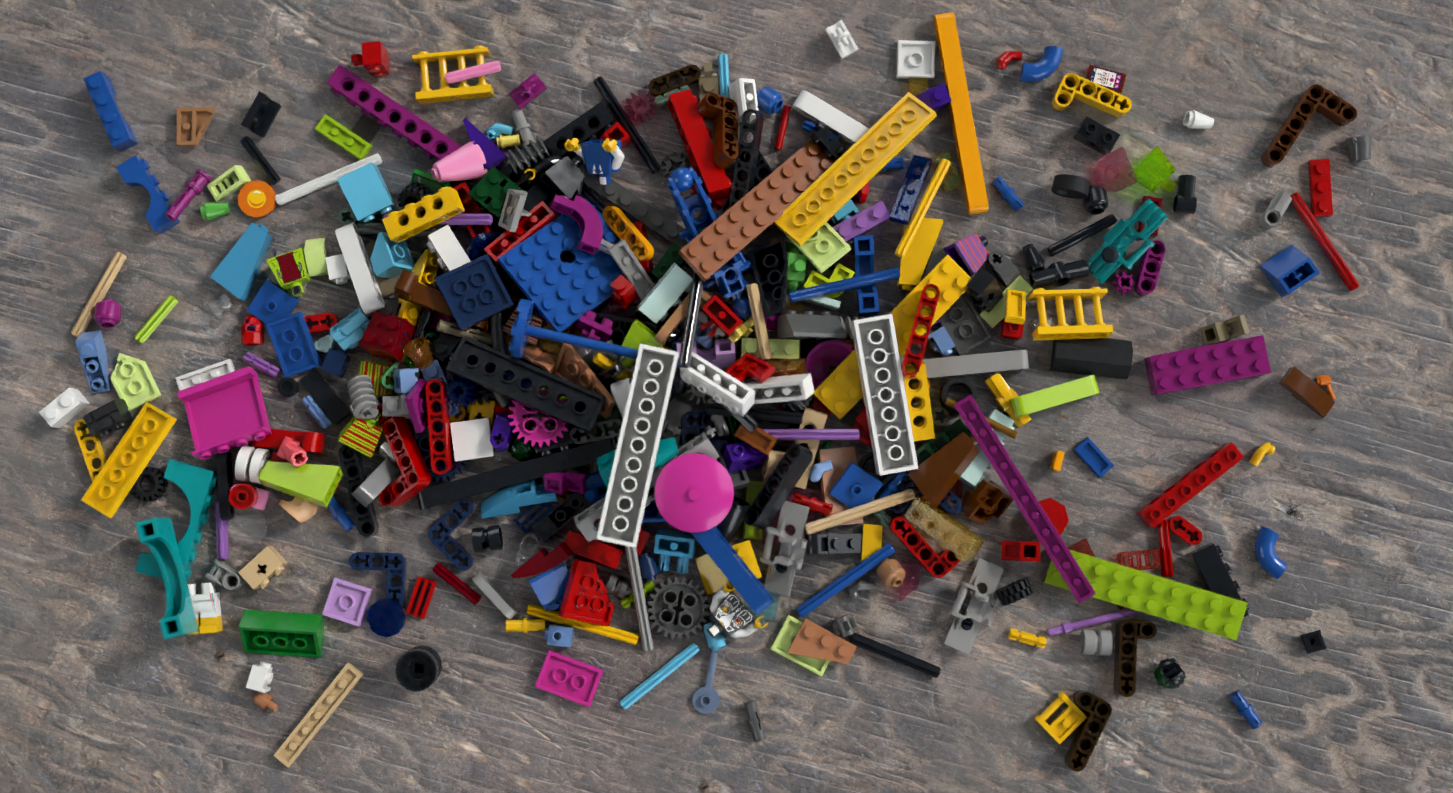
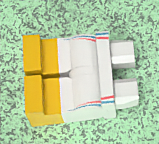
[187,582,223,635]

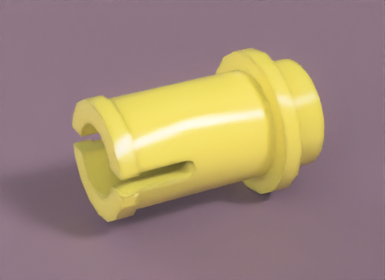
[496,134,521,150]

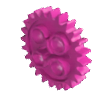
[508,385,568,448]

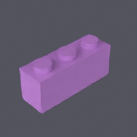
[832,200,891,243]

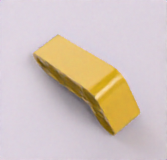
[1051,73,1132,118]

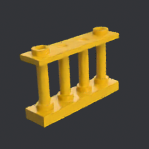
[412,46,494,104]
[1028,287,1114,341]

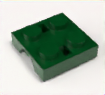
[468,166,523,220]

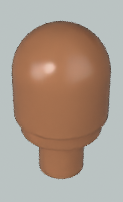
[253,691,279,712]

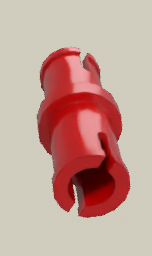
[792,493,833,516]

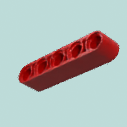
[901,284,940,379]
[426,379,453,475]

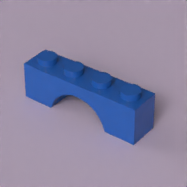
[83,71,138,152]
[116,155,180,234]
[852,235,879,316]

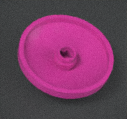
[655,453,734,532]

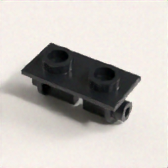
[809,122,845,160]

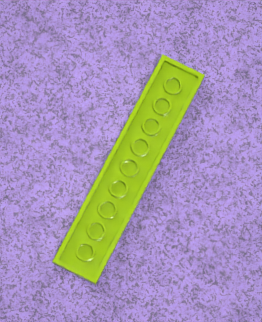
[1044,549,1248,640]

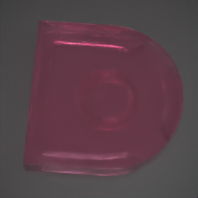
[1093,147,1138,192]

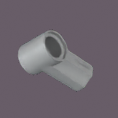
[1259,190,1292,229]

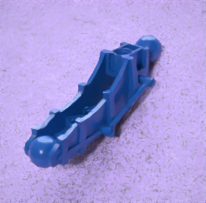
[666,167,752,319]

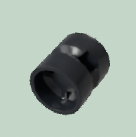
[472,525,503,553]

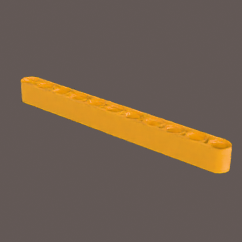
[934,12,989,215]

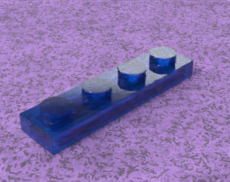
[889,155,932,225]

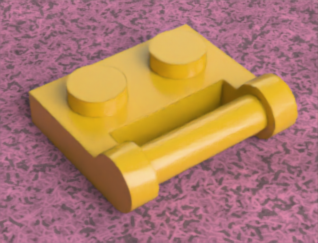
[1034,691,1087,744]

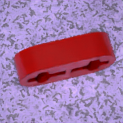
[304,313,339,334]
[1168,516,1202,545]

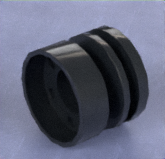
[395,645,442,692]

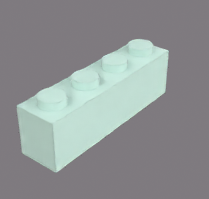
[959,409,1015,488]

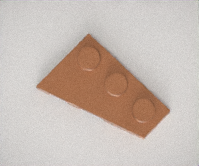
[787,618,857,664]

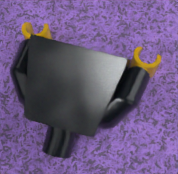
[524,155,584,214]

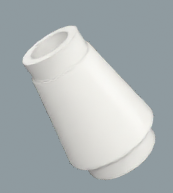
[1183,110,1214,129]

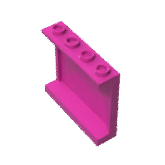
[177,366,272,460]

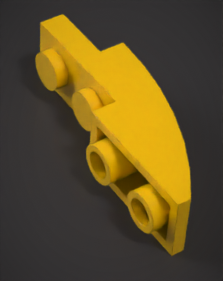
[398,249,439,327]

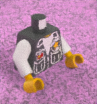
[707,579,768,638]

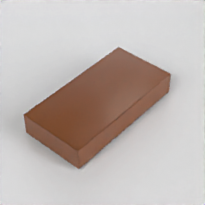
[734,423,778,456]

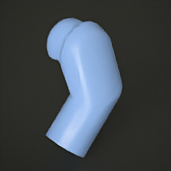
[809,460,833,482]

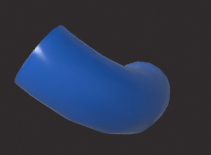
[1020,46,1063,82]
[1255,526,1287,579]

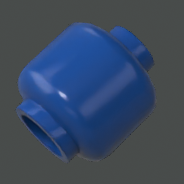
[756,86,783,115]

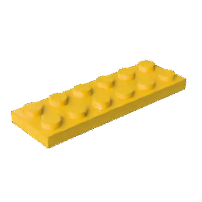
[81,402,177,519]

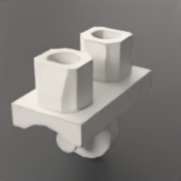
[825,20,859,59]

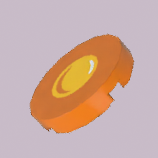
[238,180,277,219]

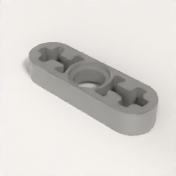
[472,572,517,619]

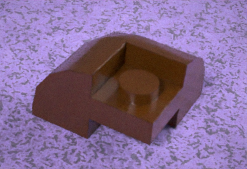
[962,479,1013,524]

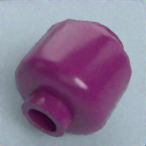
[94,298,121,328]

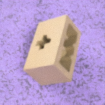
[238,546,287,590]

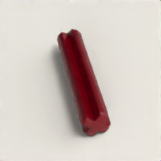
[432,563,482,605]

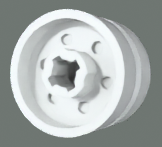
[235,446,270,484]

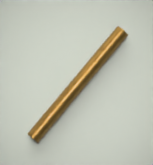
[945,398,1018,439]

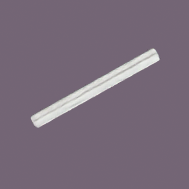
[275,153,382,205]

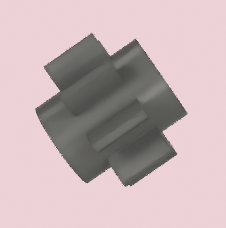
[832,614,857,638]

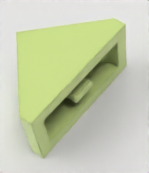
[304,238,328,277]

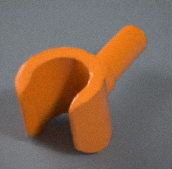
[1316,375,1336,400]

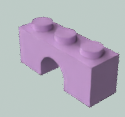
[676,339,736,369]

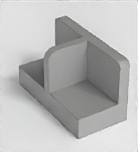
[498,189,531,232]

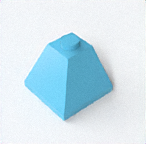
[370,232,415,278]

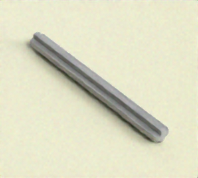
[625,545,654,651]

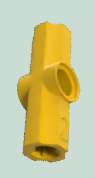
[984,372,1031,429]

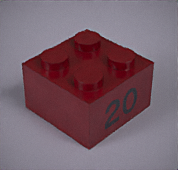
[359,311,416,363]

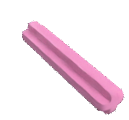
[445,61,501,84]

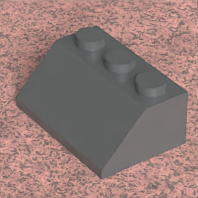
[777,310,846,340]

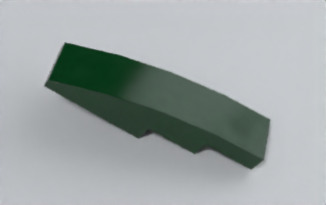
[906,418,971,481]

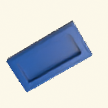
[1073,437,1114,479]

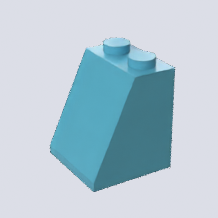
[337,162,395,223]

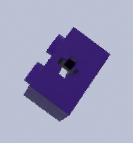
[722,442,767,473]

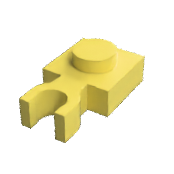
[728,317,754,344]

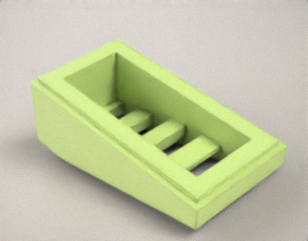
[207,165,251,202]

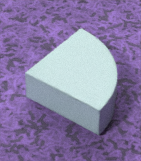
[314,335,335,353]

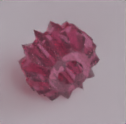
[625,90,657,123]

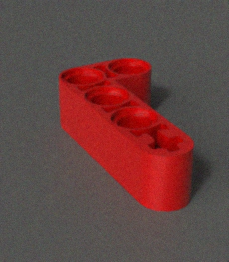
[249,429,326,454]
[889,517,962,578]

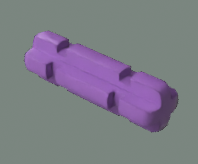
[243,352,280,377]

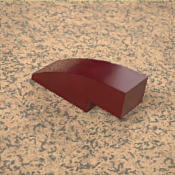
[510,542,573,578]

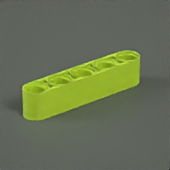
[1009,375,1100,418]

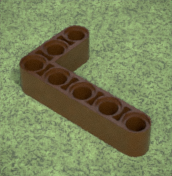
[1261,84,1357,167]
[394,270,489,331]

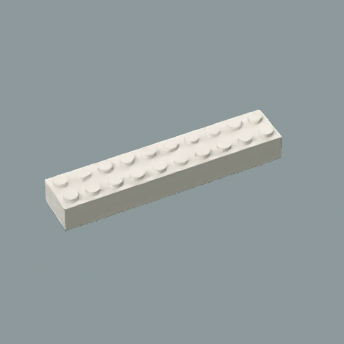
[597,344,679,548]

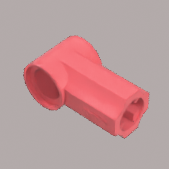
[277,437,308,467]

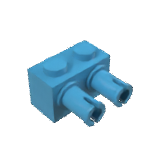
[654,528,696,574]

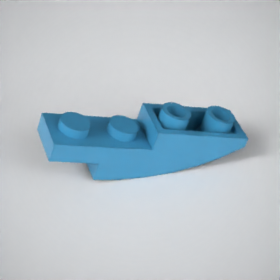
[481,480,557,518]

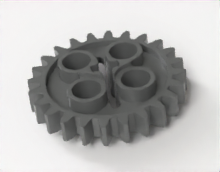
[647,576,710,640]

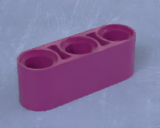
[1134,240,1166,296]

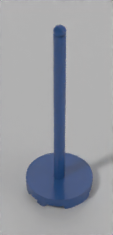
[509,299,680,368]

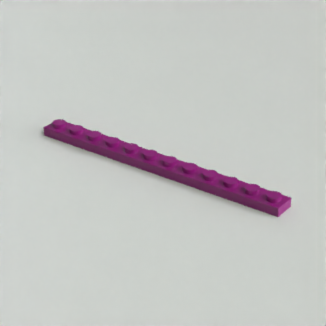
[954,394,1096,603]

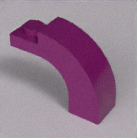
[550,195,603,255]

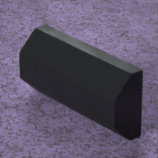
[1050,338,1133,380]

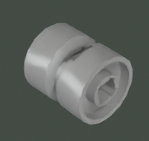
[1080,629,1113,656]

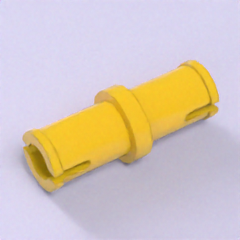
[506,618,545,633]

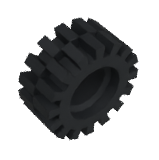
[398,182,434,214]
[130,467,168,501]
[996,577,1034,606]

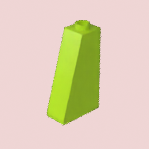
[258,461,343,508]

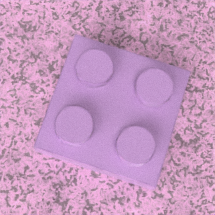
[322,577,373,626]

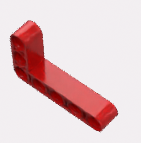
[377,403,431,506]

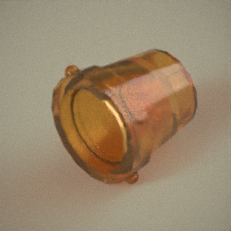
[403,337,434,369]

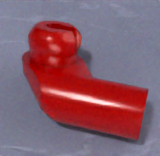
[996,51,1022,70]

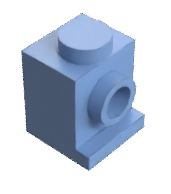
[927,326,955,357]
[393,368,418,395]

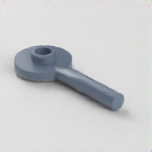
[692,651,720,714]

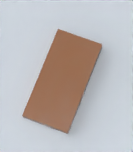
[817,446,863,526]

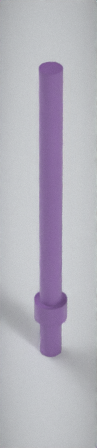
[1047,608,1143,636]

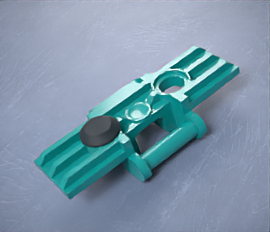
[1087,198,1168,284]

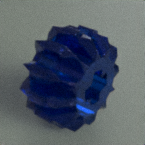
[444,375,478,408]

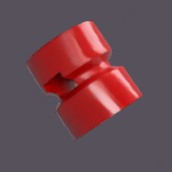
[229,484,259,509]

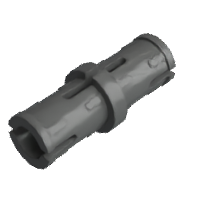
[744,700,766,742]

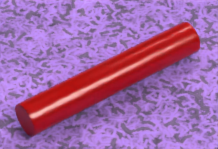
[774,106,791,151]

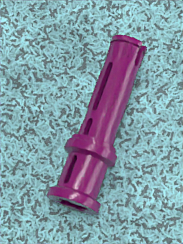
[165,169,211,222]

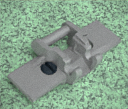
[759,500,809,597]
[944,558,1004,655]

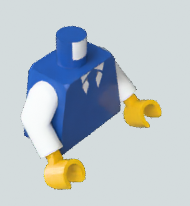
[564,138,625,185]

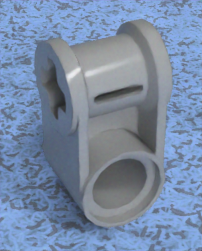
[205,559,246,590]

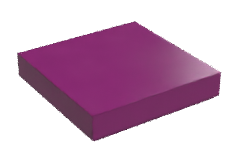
[405,379,436,433]

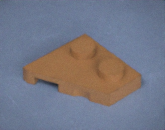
[176,107,215,147]

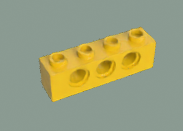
[382,187,465,243]
[901,360,935,442]

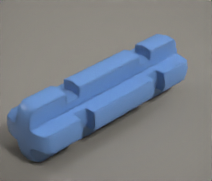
[302,395,332,429]

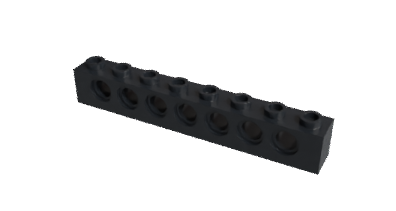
[486,101,615,204]

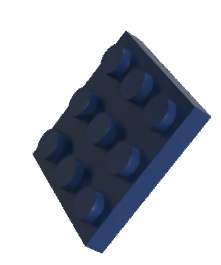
[434,254,514,331]

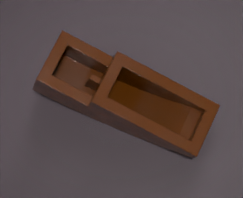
[1279,367,1335,418]

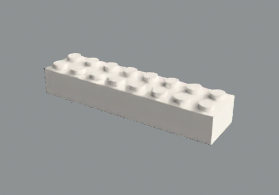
[850,314,918,476]

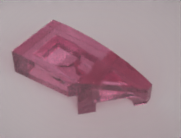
[899,562,921,601]

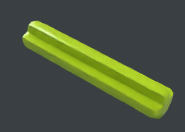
[134,295,178,343]

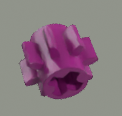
[1110,271,1136,296]

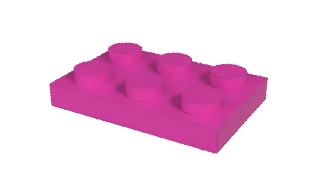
[535,650,604,707]

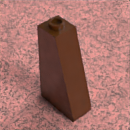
[908,432,979,509]

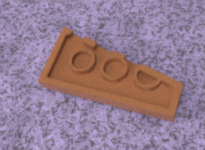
[553,343,616,418]

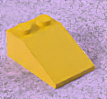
[695,540,762,595]

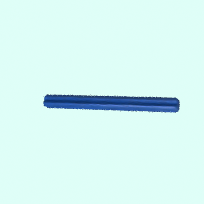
[788,268,900,303]
[796,543,895,617]

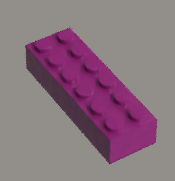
[1144,335,1271,396]

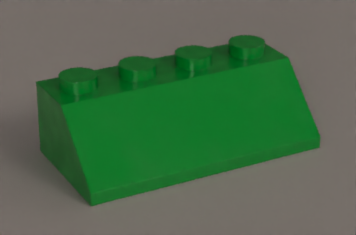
[239,610,324,658]

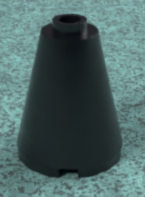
[716,496,750,544]

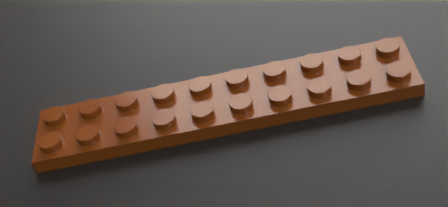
[678,140,834,282]

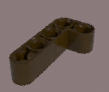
[1114,619,1157,697]
[1065,690,1112,772]

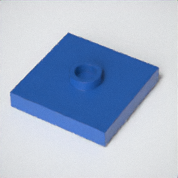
[246,279,300,324]
[829,461,883,508]

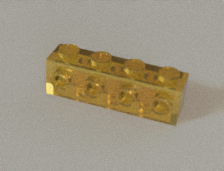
[904,496,985,561]

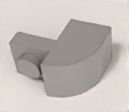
[382,395,411,419]

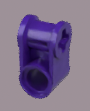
[490,412,516,451]

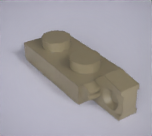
[699,63,718,101]

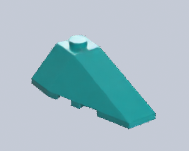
[596,437,679,490]

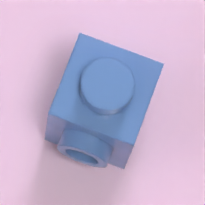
[544,624,574,648]

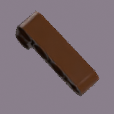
[697,92,738,169]

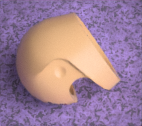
[278,497,318,523]

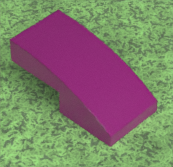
[543,472,587,495]

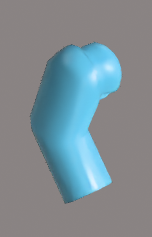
[485,123,514,140]

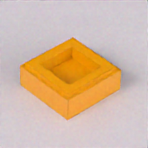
[1049,450,1065,472]

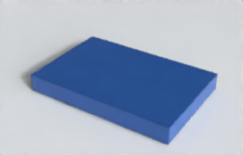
[265,311,322,378]

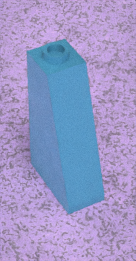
[210,222,272,302]

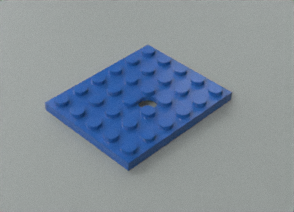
[498,198,626,332]

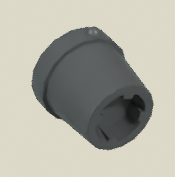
[1345,135,1372,162]

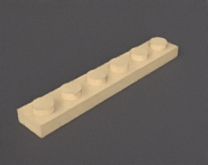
[273,663,364,768]

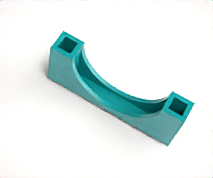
[135,459,218,581]
[136,518,199,639]

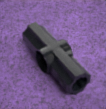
[1029,259,1089,289]

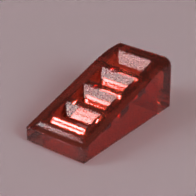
[1117,549,1161,570]

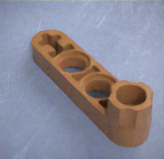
[654,289,713,345]

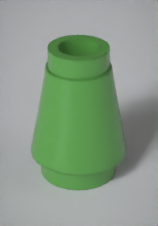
[200,202,230,221]

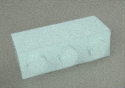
[637,262,693,324]

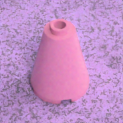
[431,141,487,182]

